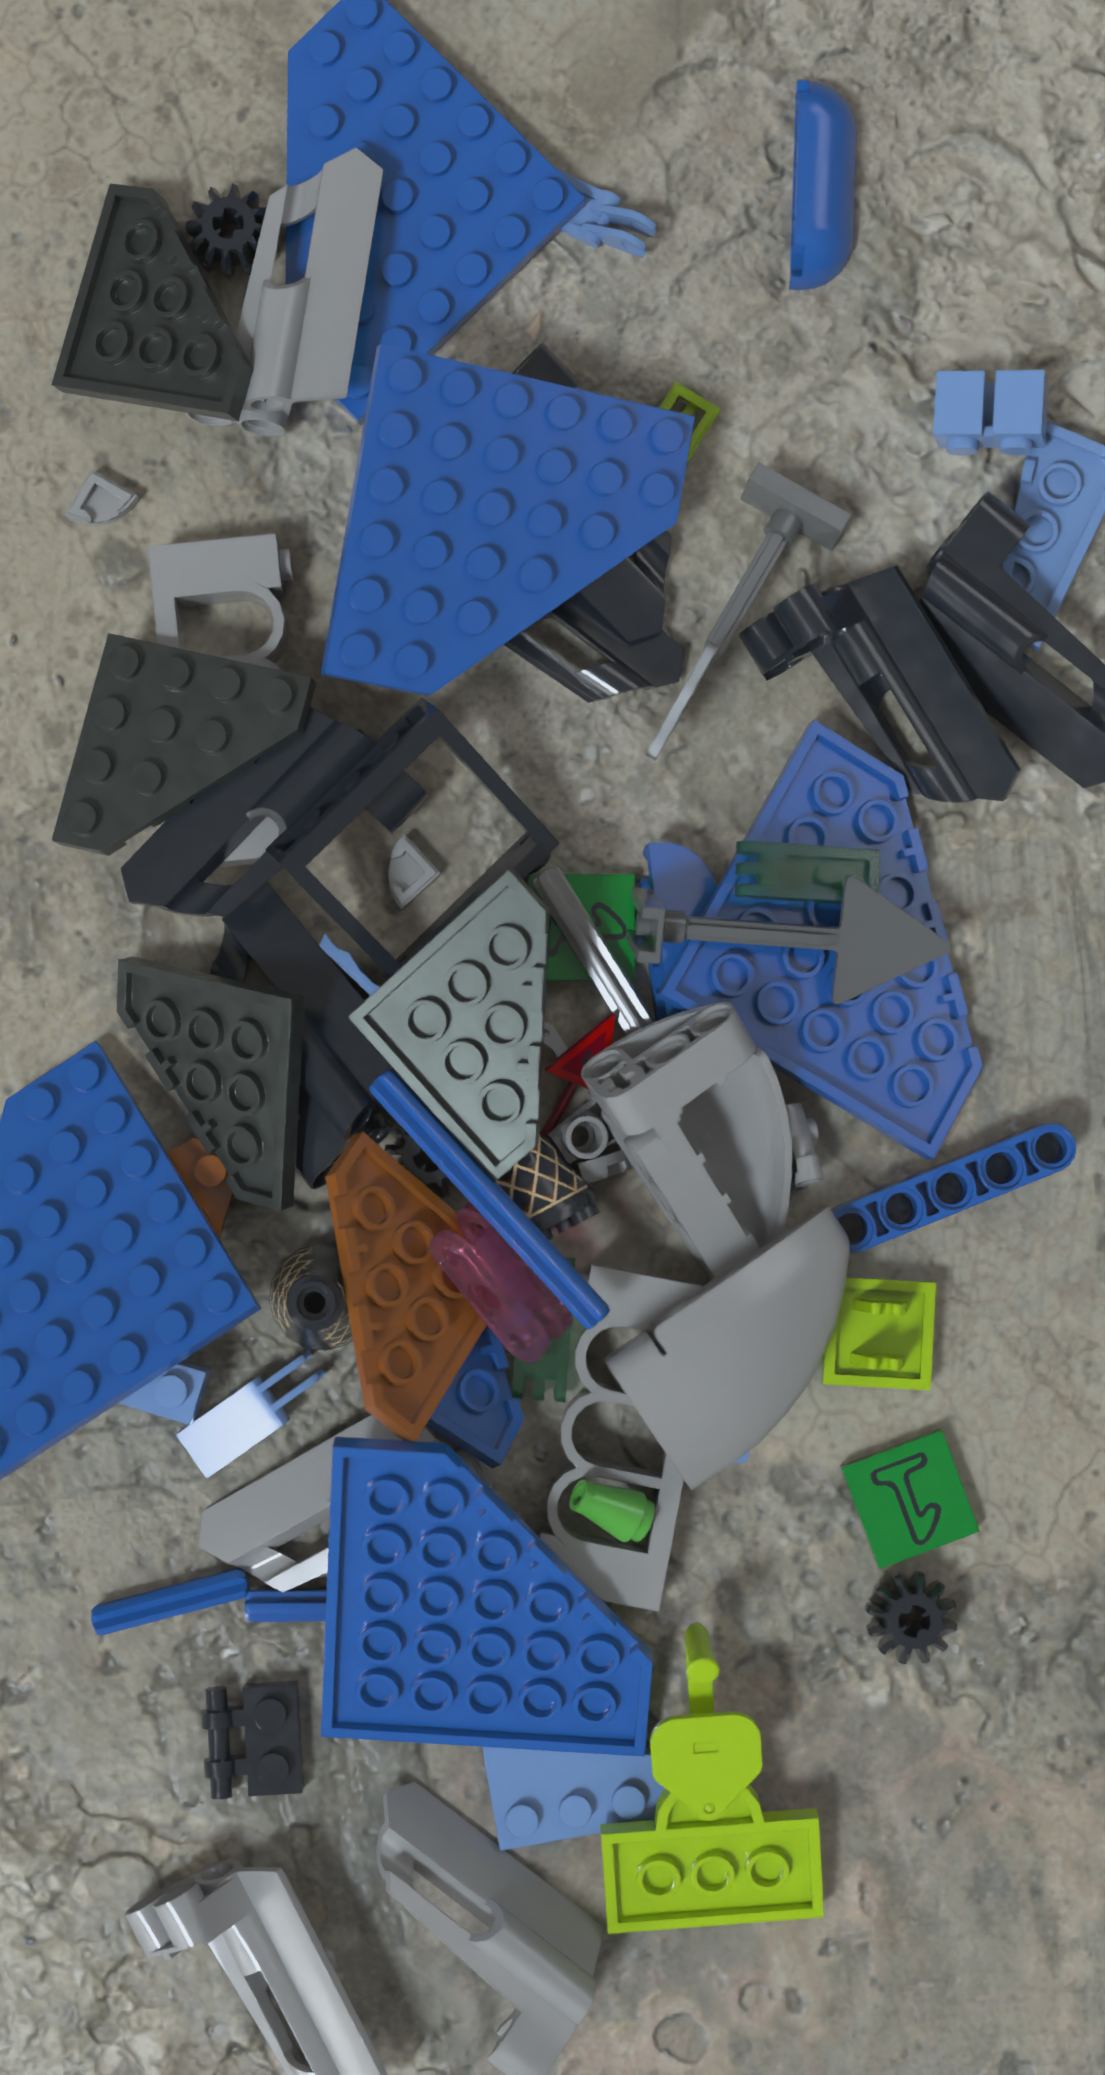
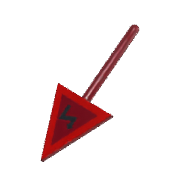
[541,1012,615,1140]

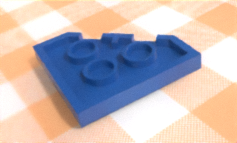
[359,1320,524,1469]

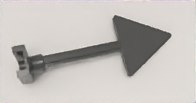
[646,462,852,760]
[626,874,952,1004]

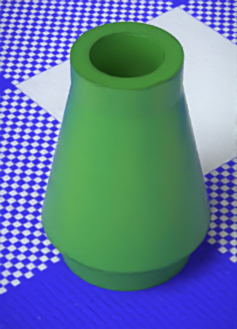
[570,1479,655,1542]

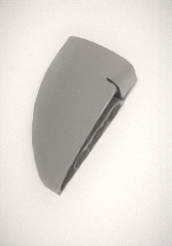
[581,1002,792,1281]
[604,1205,850,1490]

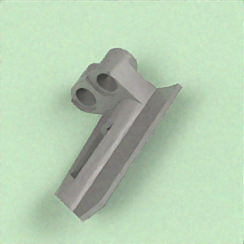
[186,148,383,437]
[199,1415,493,1592]
[376,1781,604,2075]
[125,1859,388,2075]

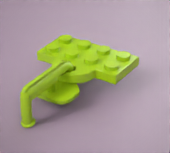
[600,1622,824,1934]

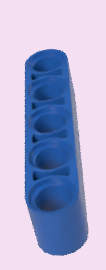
[831,1124,1076,1253]

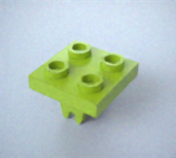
[821,1277,936,1391]

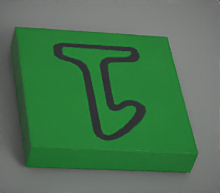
[528,874,635,981]
[840,1429,980,1569]

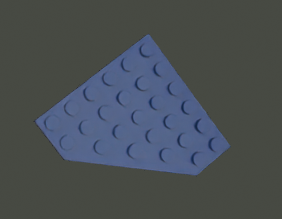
[285,0,585,426]
[321,343,695,696]
[656,720,983,1160]
[0,1041,262,1480]
[321,1436,653,1757]

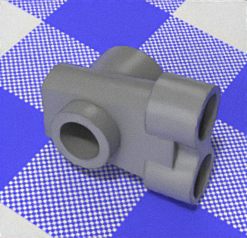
[546,1091,617,1166]
[770,1103,824,1193]

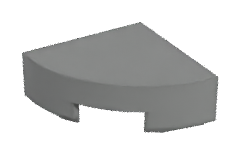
[65,469,140,526]
[388,834,441,911]
[577,1150,632,1184]

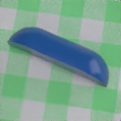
[789,79,857,290]
[639,842,716,1021]

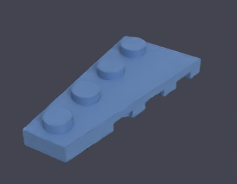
[1003,421,1105,652]
[482,1747,665,1851]

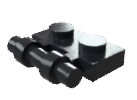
[201,1680,304,1799]

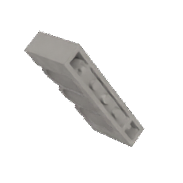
[147,533,294,868]
[539,1263,704,1612]

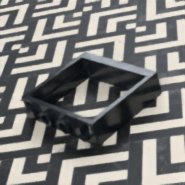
[265,697,560,978]

